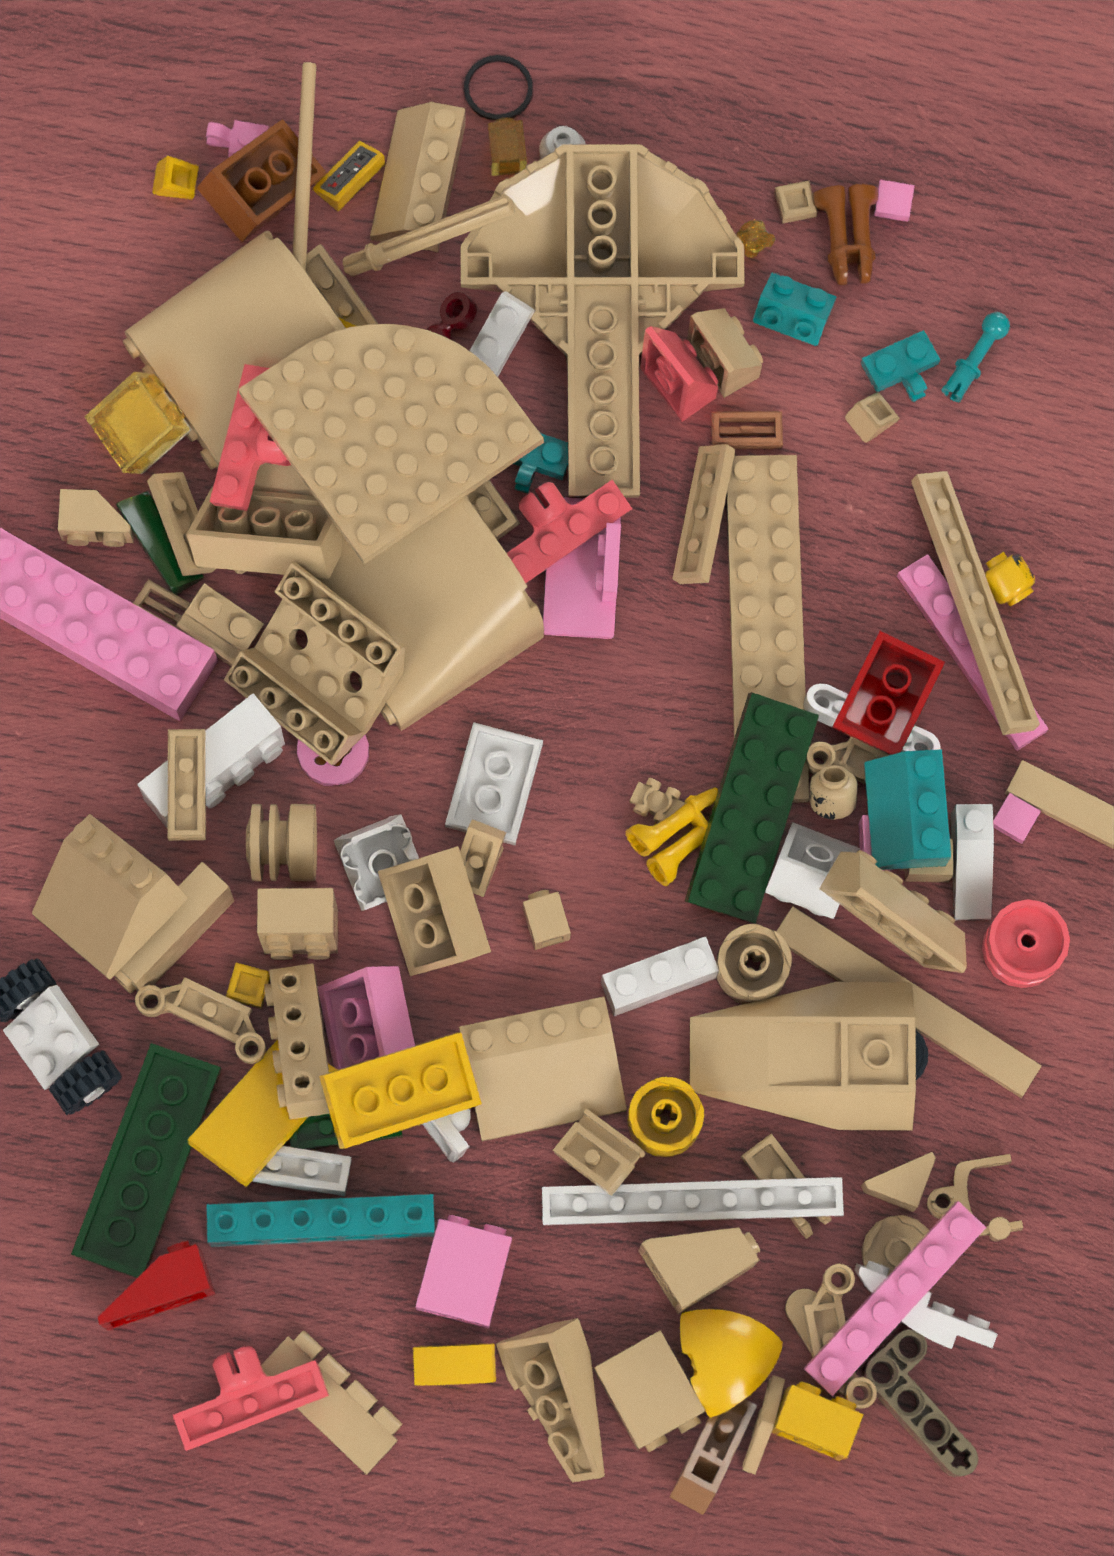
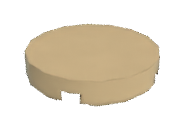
[861,1215,929,1275]

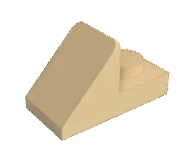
[460,819,506,897]

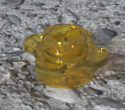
[736,220,775,258]

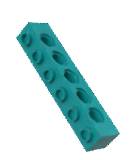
[207,1194,435,1247]

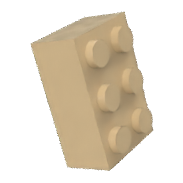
[257,888,338,960]

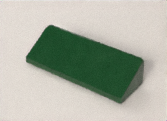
[116,491,204,595]

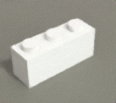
[601,936,719,1016]

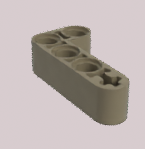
[862,1329,978,1477]

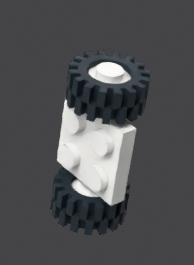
[0,959,122,1115]

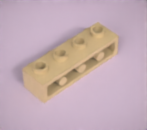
[264,963,330,1120]

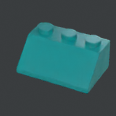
[864,749,951,870]

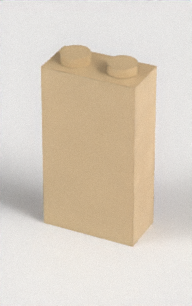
[114,862,235,994]

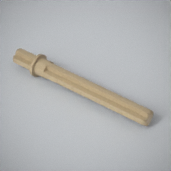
[342,195,515,276]

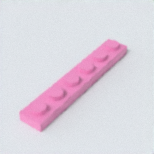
[897,554,1048,751]
[803,1201,986,1396]

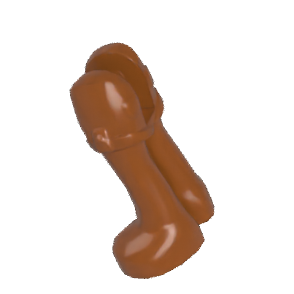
[813,184,879,286]

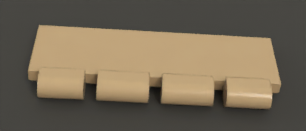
[261,1330,403,1475]

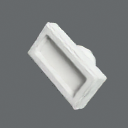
[422,1109,471,1163]

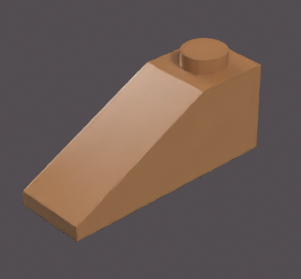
[669,1399,757,1515]

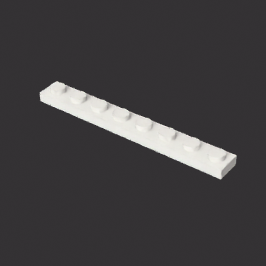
[542,1177,844,1225]

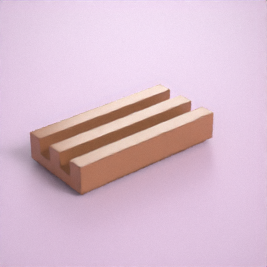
[711,411,783,449]

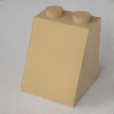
[638,1227,760,1315]

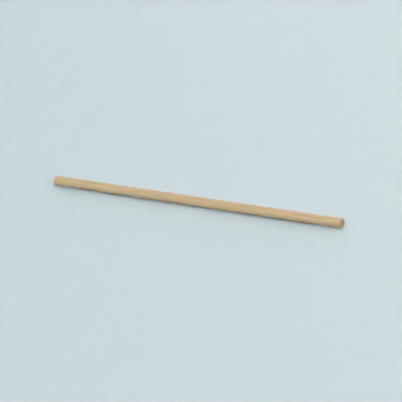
[292,62,316,272]

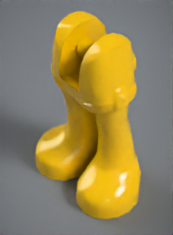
[626,787,718,886]

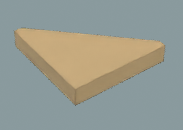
[742,1375,785,1474]

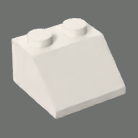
[765,822,860,919]

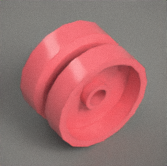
[982,899,1070,988]

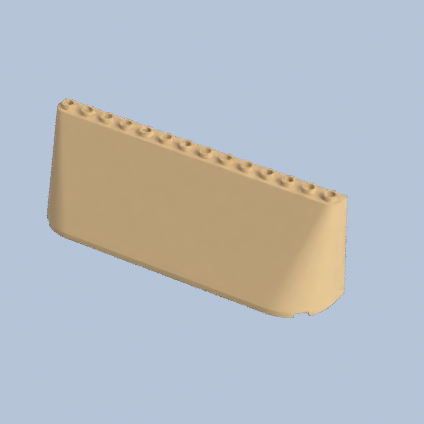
[123,231,544,731]

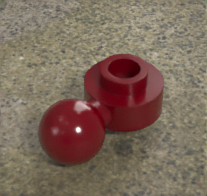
[426,292,477,340]

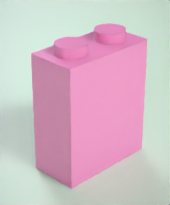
[416,1215,512,1329]

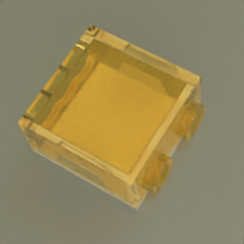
[85,372,192,474]

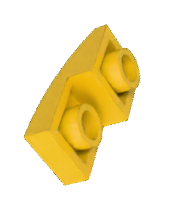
[413,1343,496,1386]

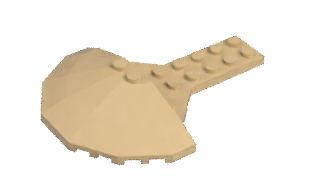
[461,144,744,498]

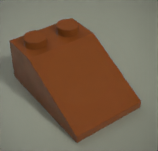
[197,119,327,242]

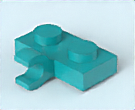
[861,330,940,402]
[513,433,568,494]

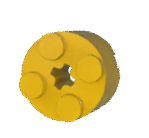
[627,1077,704,1157]

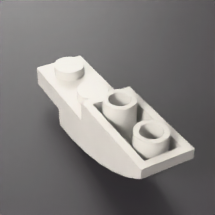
[854,1260,997,1349]

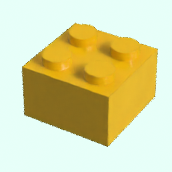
[771,1381,864,1461]

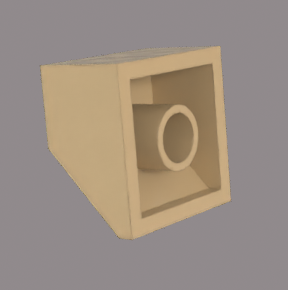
[687,308,763,398]

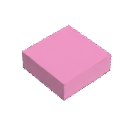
[874,180,914,222]
[993,793,1041,844]

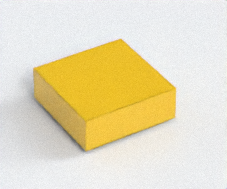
[226,963,270,1009]

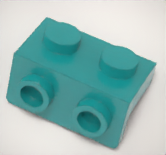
[753,272,837,346]

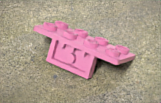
[543,497,621,639]

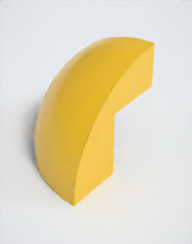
[680,1309,783,1418]

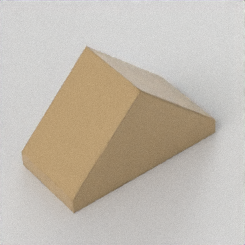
[861,1152,936,1212]

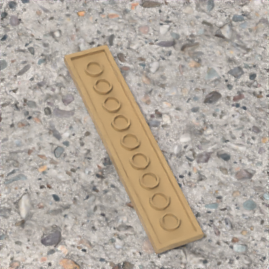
[726,455,809,803]

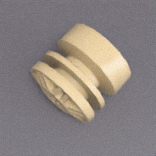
[246,804,317,881]

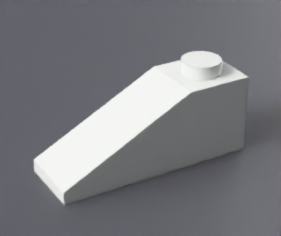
[950,804,994,920]

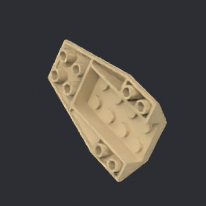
[690,981,916,1131]

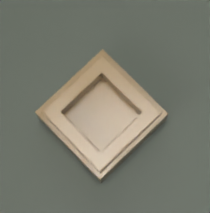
[775,181,817,224]

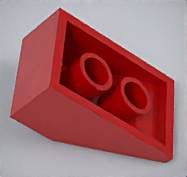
[832,631,945,755]
[97,1241,216,1330]

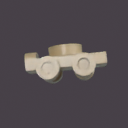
[630,778,685,823]

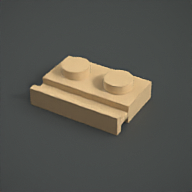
[175,583,264,666]
[553,1109,645,1196]

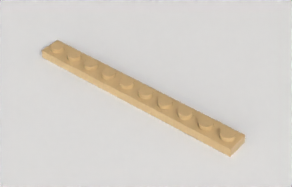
[306,244,520,540]

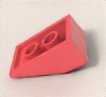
[640,326,718,422]

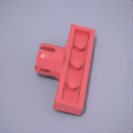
[209,364,291,511]
[507,480,632,583]
[173,1346,329,1451]

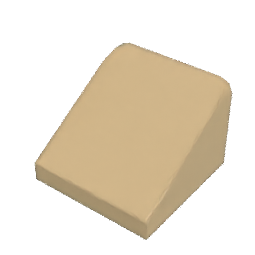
[845,392,900,443]

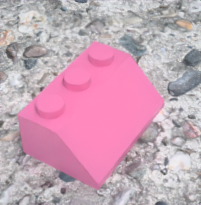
[318,966,415,1070]

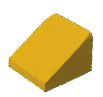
[152,155,199,200]

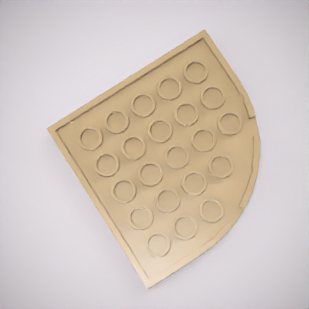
[238,324,544,564]

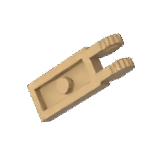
[741,1134,832,1239]

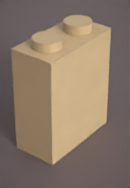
[593,1330,705,1452]

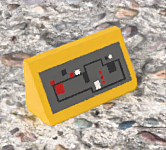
[312,141,385,212]

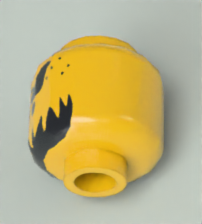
[985,551,1035,607]

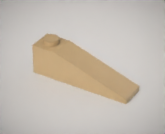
[496,1318,605,1482]

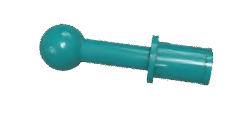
[941,312,1010,402]

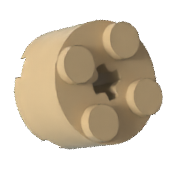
[716,924,792,1004]

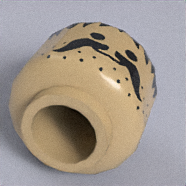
[810,765,858,820]

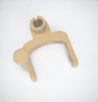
[927,1154,1023,1241]

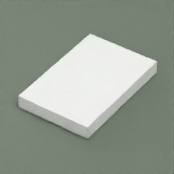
[445,722,543,845]

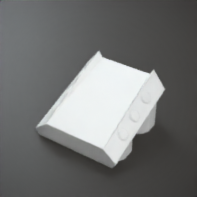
[333,814,419,911]

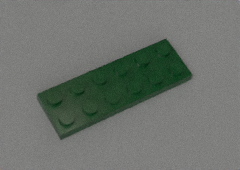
[684,692,819,924]
[71,1043,222,1278]

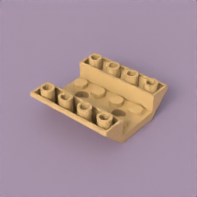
[224,562,405,765]

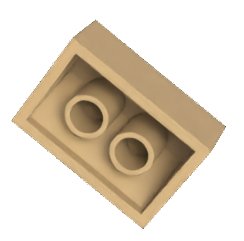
[378,846,491,976]

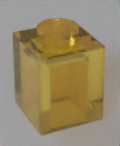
[488,118,527,176]

